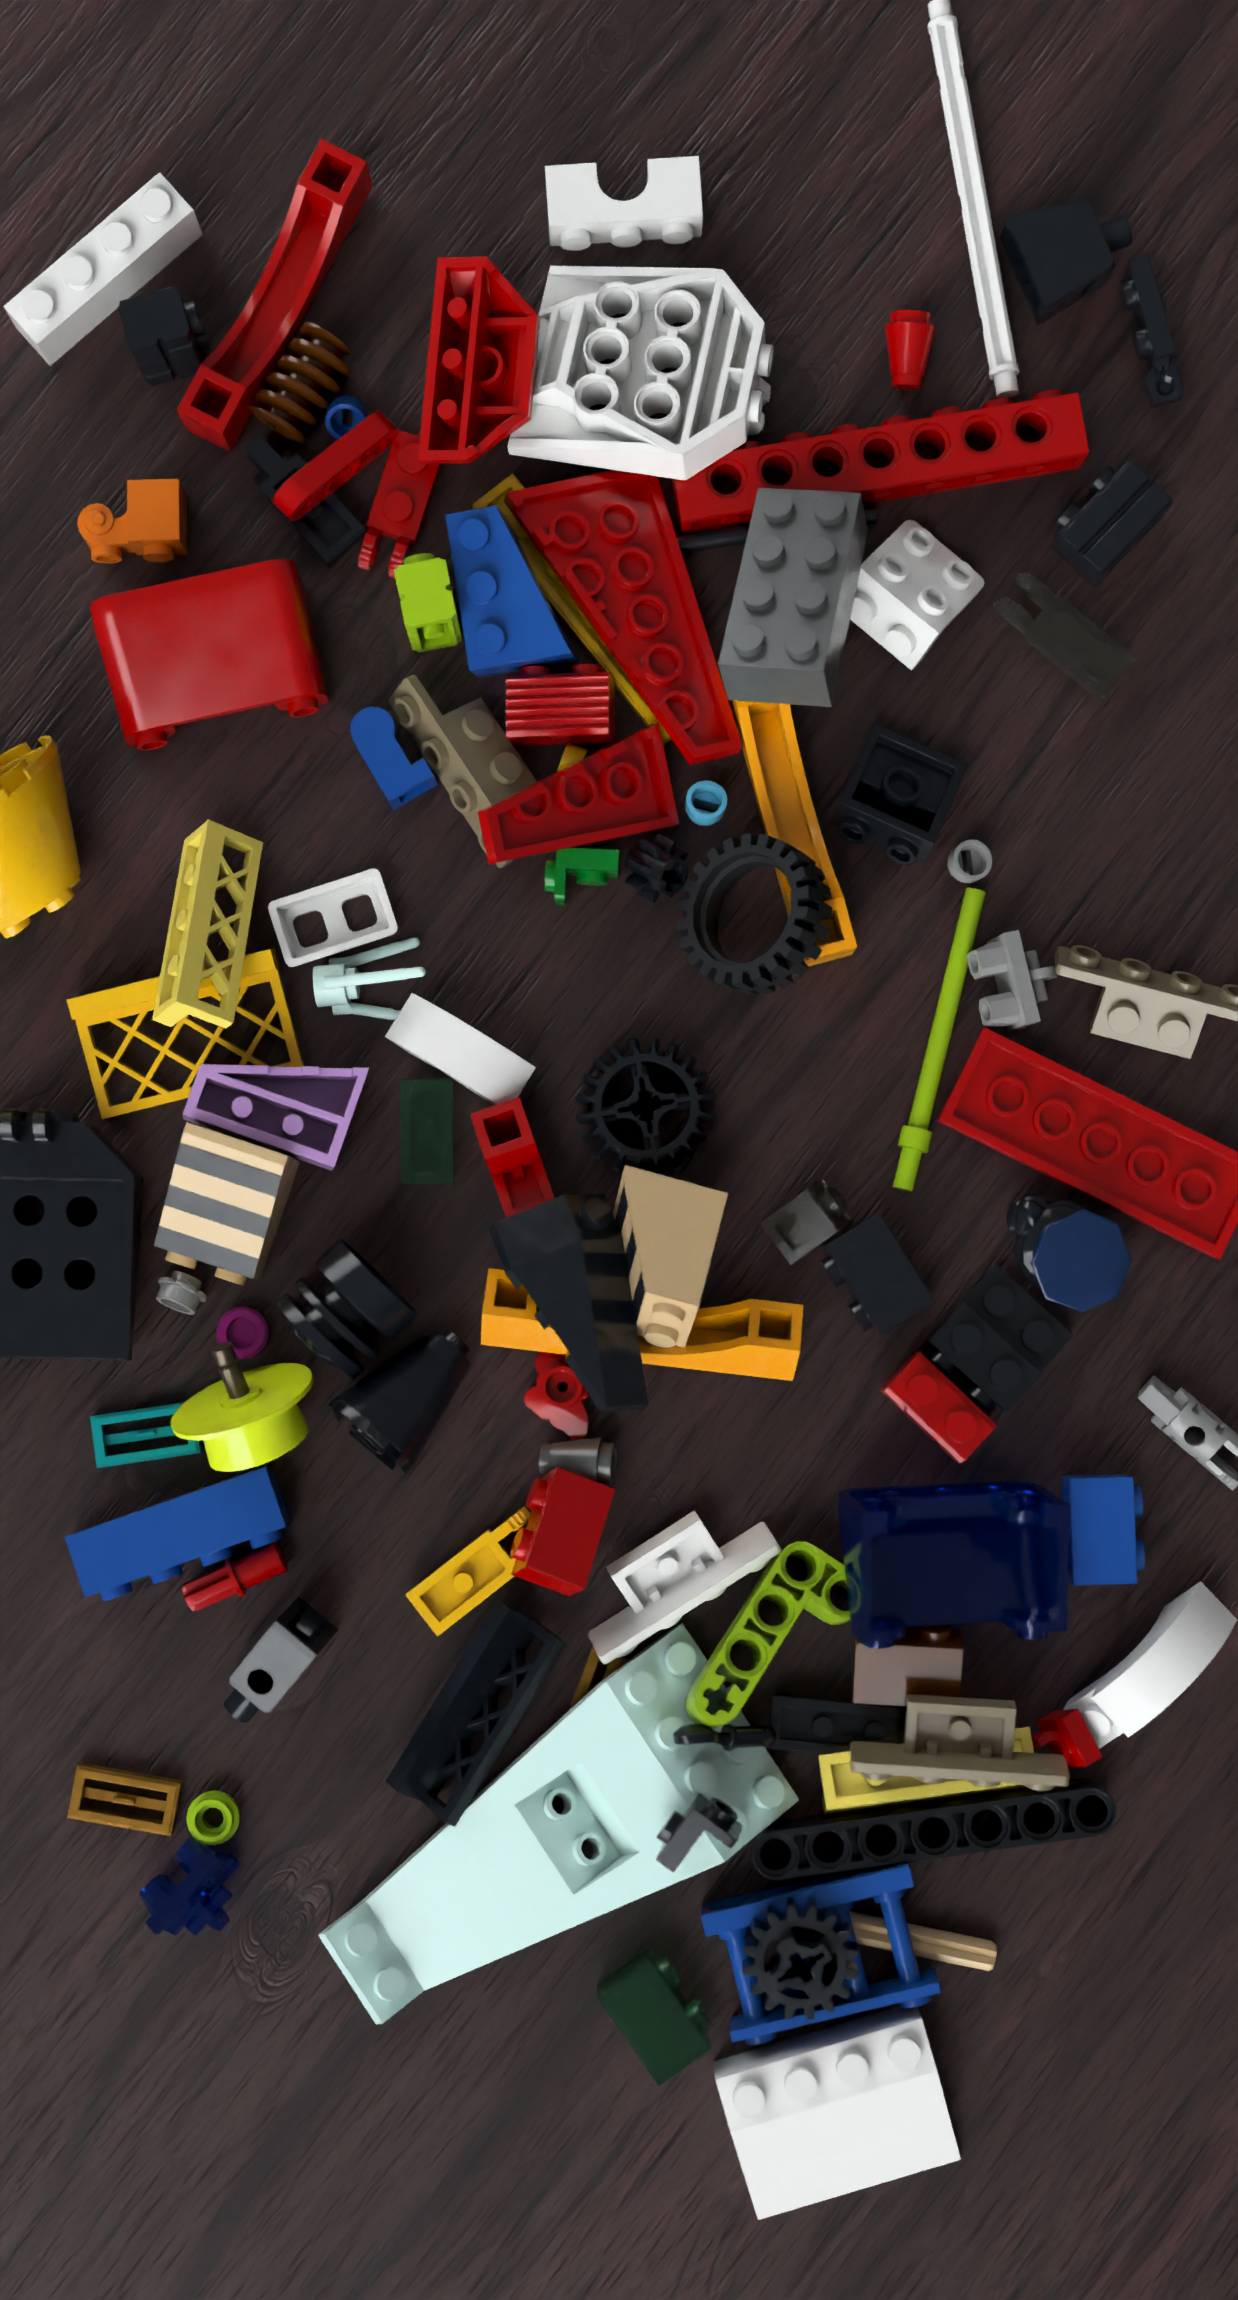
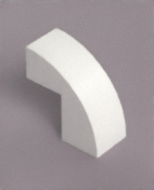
[385,993,536,1105]

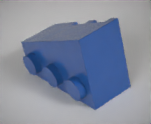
[445,506,579,678]

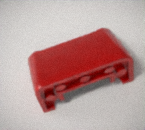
[90,559,330,750]

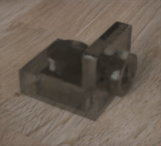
[760,1178,851,1265]

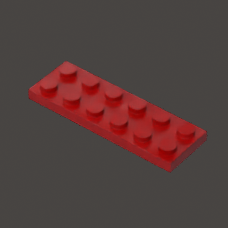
[936,1027,1238,1259]

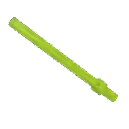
[893,888,986,1192]

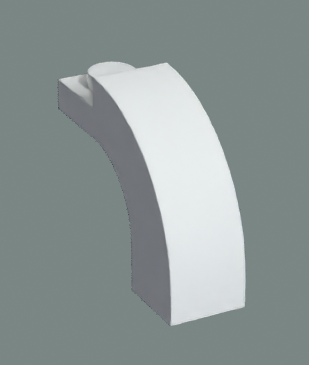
[1063,1581,1237,1749]

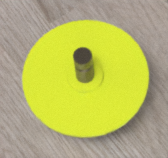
[171,1342,314,1472]

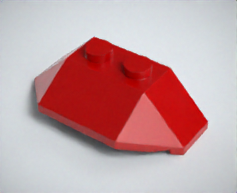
[418,256,540,464]

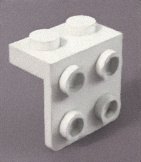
[850,520,984,671]

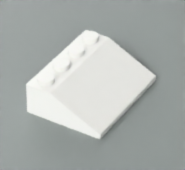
[713,2006,961,2220]

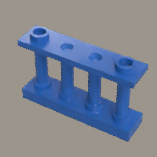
[700,1862,941,2045]

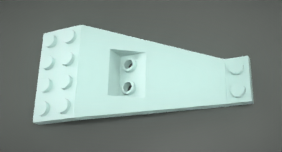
[318,1623,799,2024]

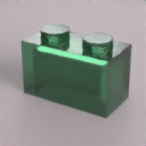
[597,1947,713,2086]

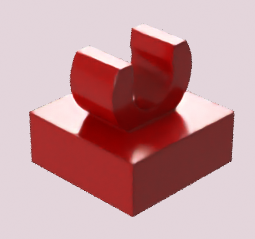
[1031,1709,1103,1768]

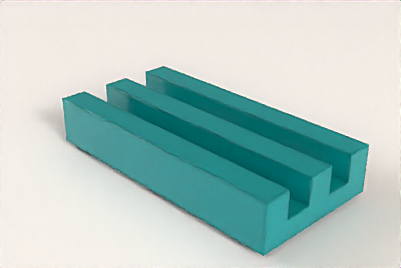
[90,1402,203,1468]

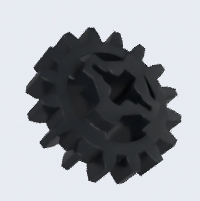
[742,1897,859,2020]

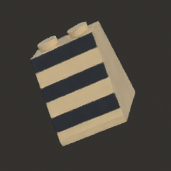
[154,1122,300,1286]
[613,1165,728,1348]

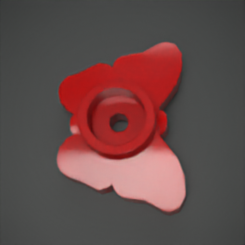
[524,1352,589,1440]

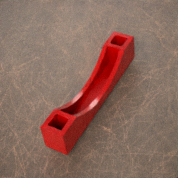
[176,139,372,453]

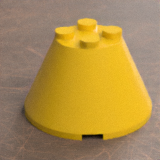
[0,735,81,939]

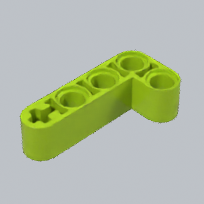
[685,1541,869,1729]

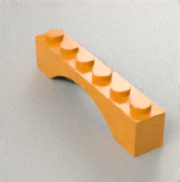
[729,700,857,967]
[481,1268,804,1381]

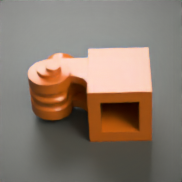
[77,479,188,563]

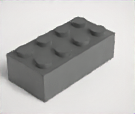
[718,488,868,707]

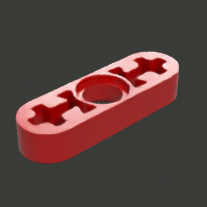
[272,410,399,522]

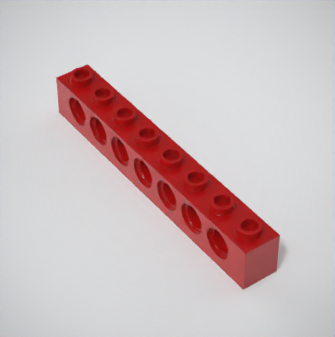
[670,390,1089,533]

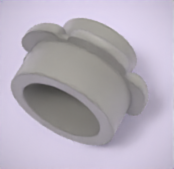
[156,1271,207,1315]

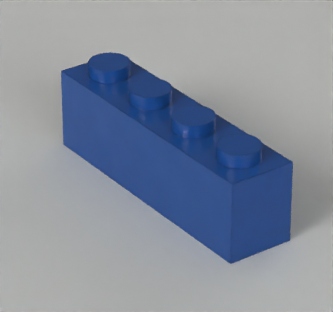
[65,1464,292,1602]

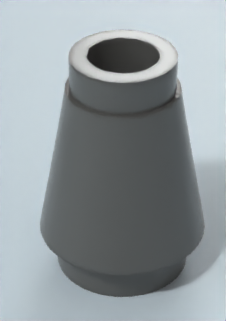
[539,1437,618,1485]

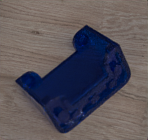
[838,1481,1070,1649]

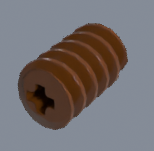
[249,322,352,443]

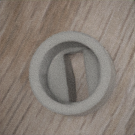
[947,839,992,883]

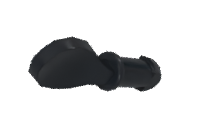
[673,1724,777,1751]

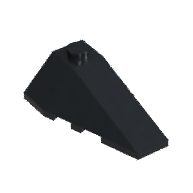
[489,1194,648,1413]

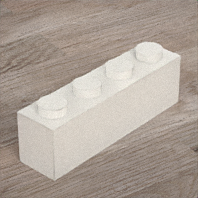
[3,172,203,366]

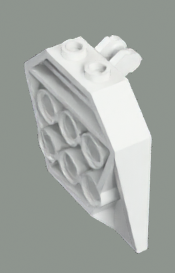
[507,266,774,481]

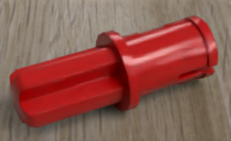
[182,1541,288,1611]

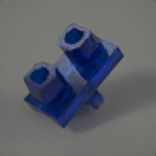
[139,1838,241,1936]

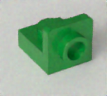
[545,848,619,905]

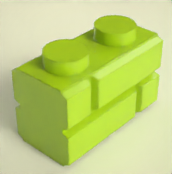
[394,553,462,653]

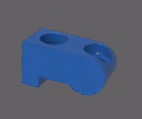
[350,707,438,810]

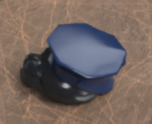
[1006,1194,1132,1312]

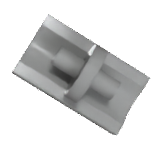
[967,930,1058,1032]

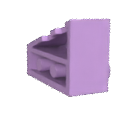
[183,1064,369,1171]

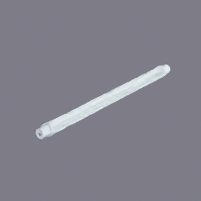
[927,0,1019,399]

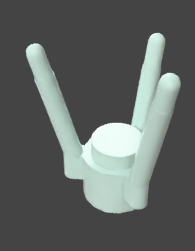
[313,937,426,1020]

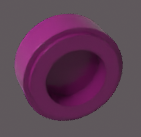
[216,1307,271,1359]

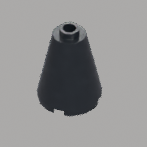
[328,1330,471,1477]

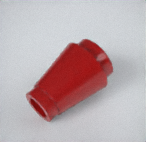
[885,310,936,390]

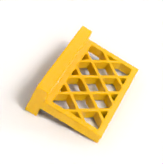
[67,947,304,1119]

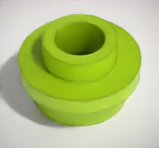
[186,1790,240,1845]

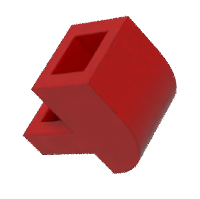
[470,1097,555,1218]

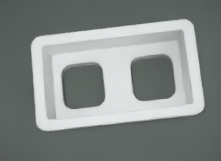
[268,868,398,967]

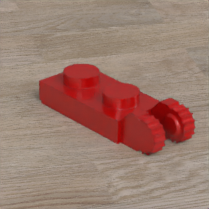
[358,430,443,578]

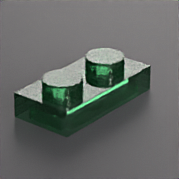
[400,1079,454,1185]

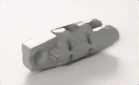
[1138,1376,1238,1491]

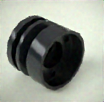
[276,1238,419,1379]

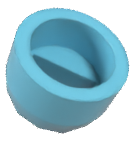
[685,780,727,826]

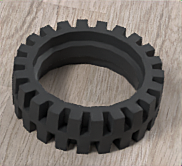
[676,833,833,995]

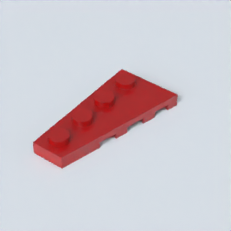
[478,723,680,864]

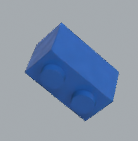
[1061,1474,1145,1585]

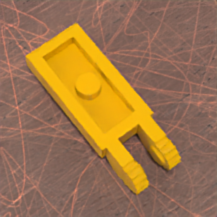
[405,1506,530,1636]

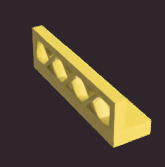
[152,819,263,1029]
[818,1727,1034,1815]

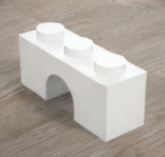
[545,156,703,251]

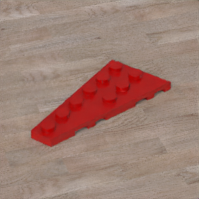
[504,470,743,765]

